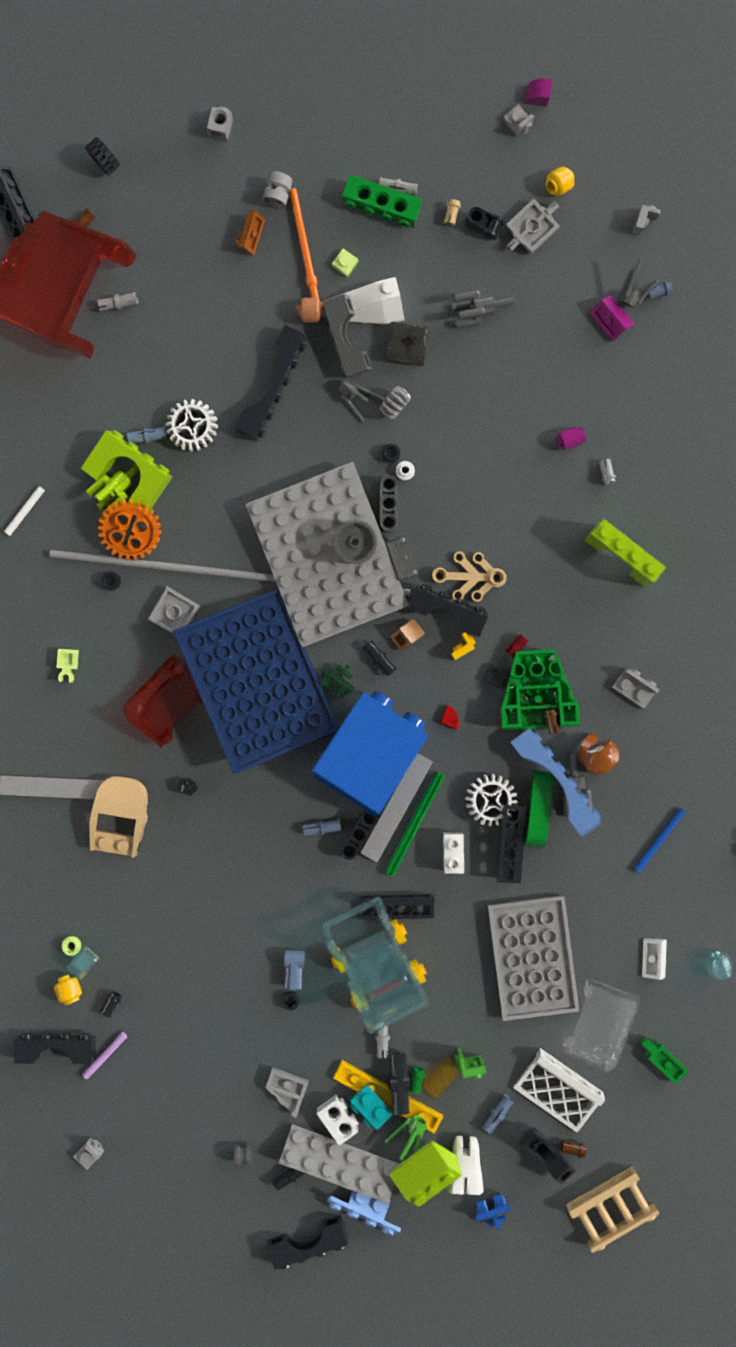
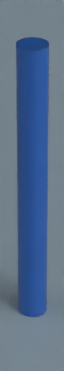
[634,808,686,873]

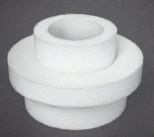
[396,461,415,481]

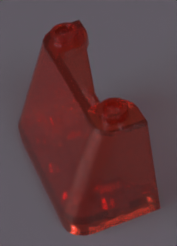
[122,655,202,748]

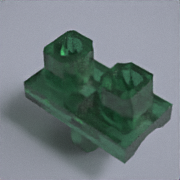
[320,664,354,698]

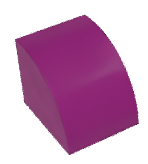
[525,78,552,107]

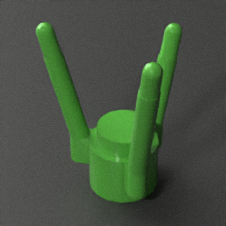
[384,1115,427,1160]

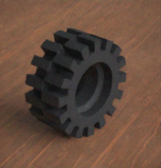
[85,137,120,176]

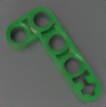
[524,770,553,849]

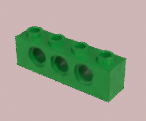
[342,174,422,228]

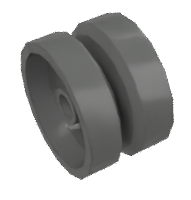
[334,520,377,564]

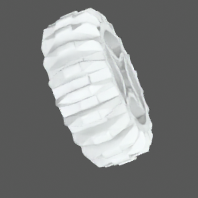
[166,399,218,452]
[465,774,518,826]

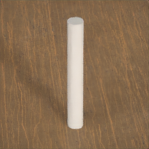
[4,486,45,536]

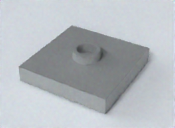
[148,586,200,634]

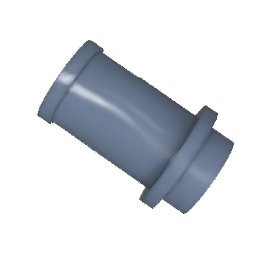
[647,280,673,299]

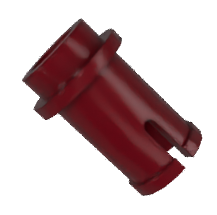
[505,634,529,658]

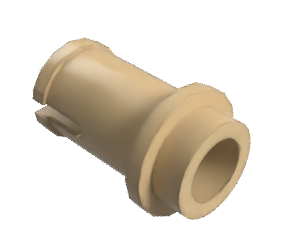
[444,199,461,226]

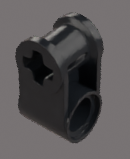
[466,207,504,240]

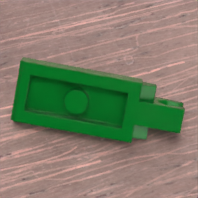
[639,1036,689,1085]

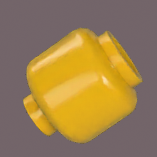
[546,166,574,196]
[54,975,82,1005]

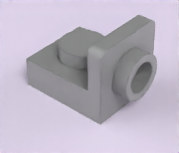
[503,104,534,137]
[632,205,660,235]
[73,1137,104,1170]

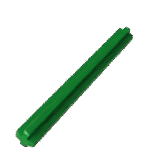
[385,772,445,877]

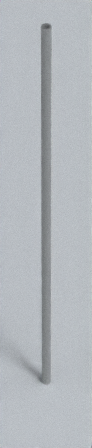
[49,550,410,597]

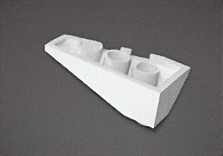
[322,277,404,325]

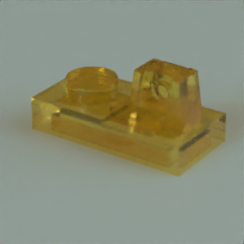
[422,1056,461,1099]

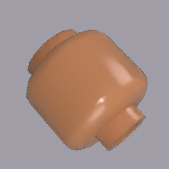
[297,297,324,323]

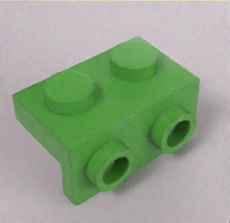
[455,1048,487,1078]

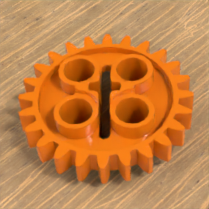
[98,499,162,560]

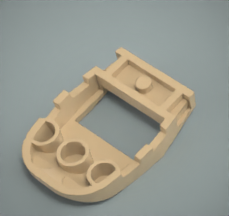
[89,776,148,858]

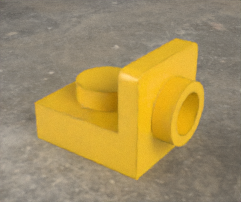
[450,632,476,660]

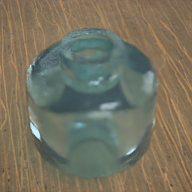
[705,950,734,981]

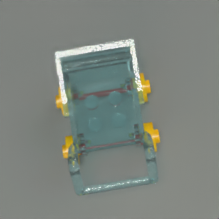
[321,897,429,1034]

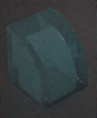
[66,945,100,981]

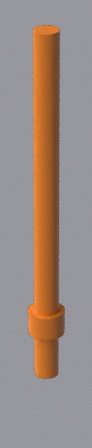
[289,188,319,298]

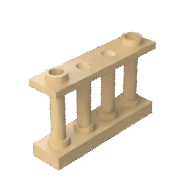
[566,1166,660,1253]

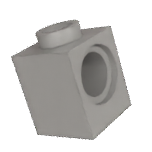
[207,106,233,141]

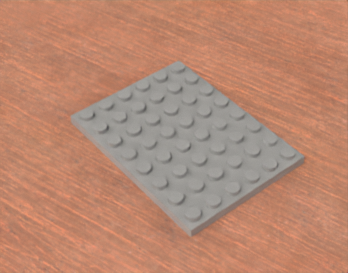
[246,462,409,647]

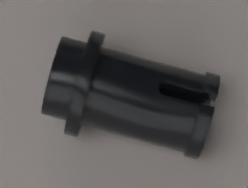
[100,991,122,1017]

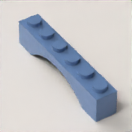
[511,729,601,838]

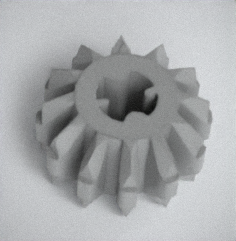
[380,386,411,420]

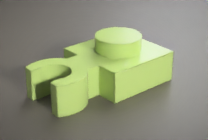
[57,649,79,682]

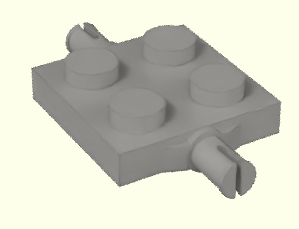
[505,199,560,254]

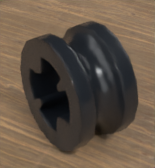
[282,991,299,1011]

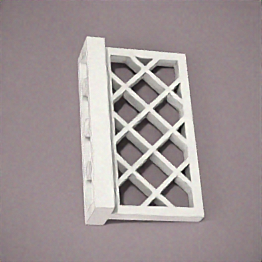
[514,1048,605,1132]

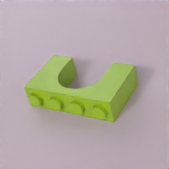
[81,430,173,511]
[584,519,666,587]

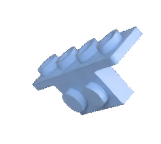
[326,1190,401,1236]

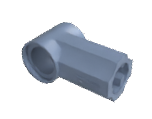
[284,950,305,990]

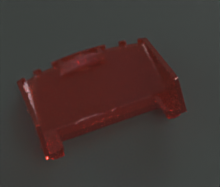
[0,211,137,360]

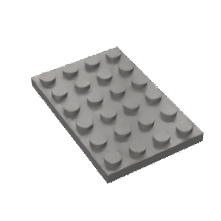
[487,895,579,1021]

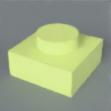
[332,249,359,277]

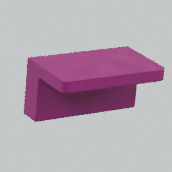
[589,295,635,341]

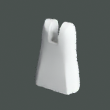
[446,1136,484,1195]

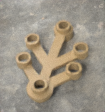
[432,552,507,602]

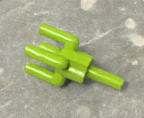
[86,463,139,511]

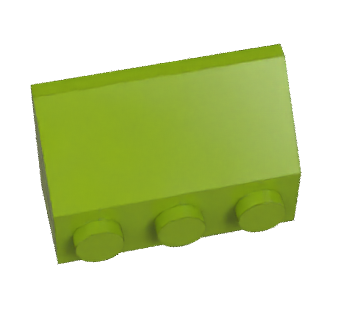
[389,1141,462,1207]

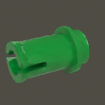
[410,1067,426,1094]

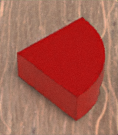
[440,705,459,730]

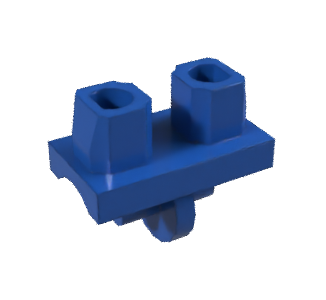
[475,1193,511,1230]

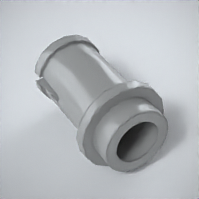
[599,459,617,485]

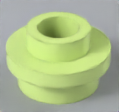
[62,936,81,956]

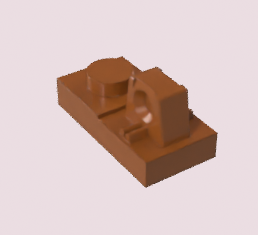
[234,210,265,255]

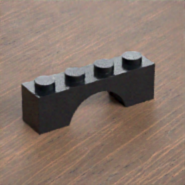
[408,584,488,637]
[14,1032,96,1064]
[267,1215,349,1270]

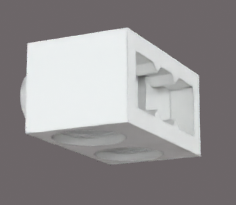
[443,832,464,874]
[317,1094,359,1145]

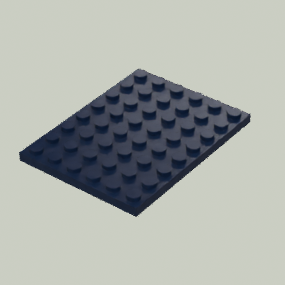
[172,589,339,775]

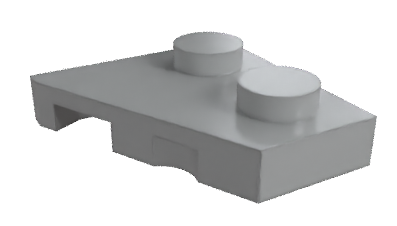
[266,1067,309,1118]

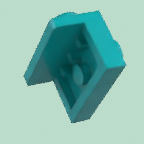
[349,1084,393,1130]

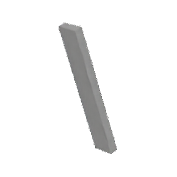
[360,753,433,862]
[0,775,103,799]

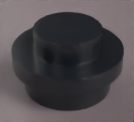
[381,444,400,463]
[102,571,121,591]
[179,779,198,796]

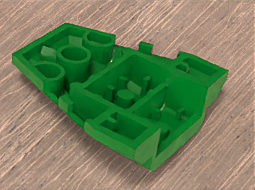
[501,649,580,731]

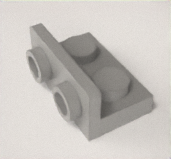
[611,667,659,709]

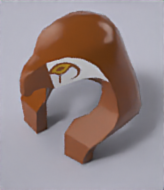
[577,733,619,775]

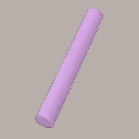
[82,1032,128,1079]

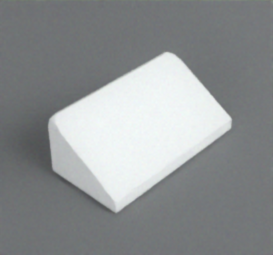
[642,938,667,980]

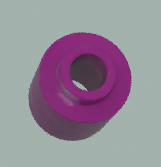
[556,426,586,450]

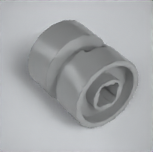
[262,171,293,208]

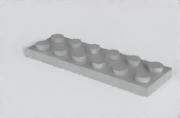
[279,1124,399,1204]

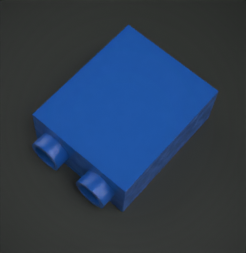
[310,691,429,817]

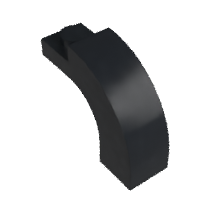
[518,1127,576,1184]

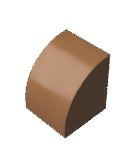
[390,619,425,652]

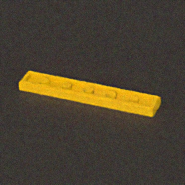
[333,1060,443,1133]

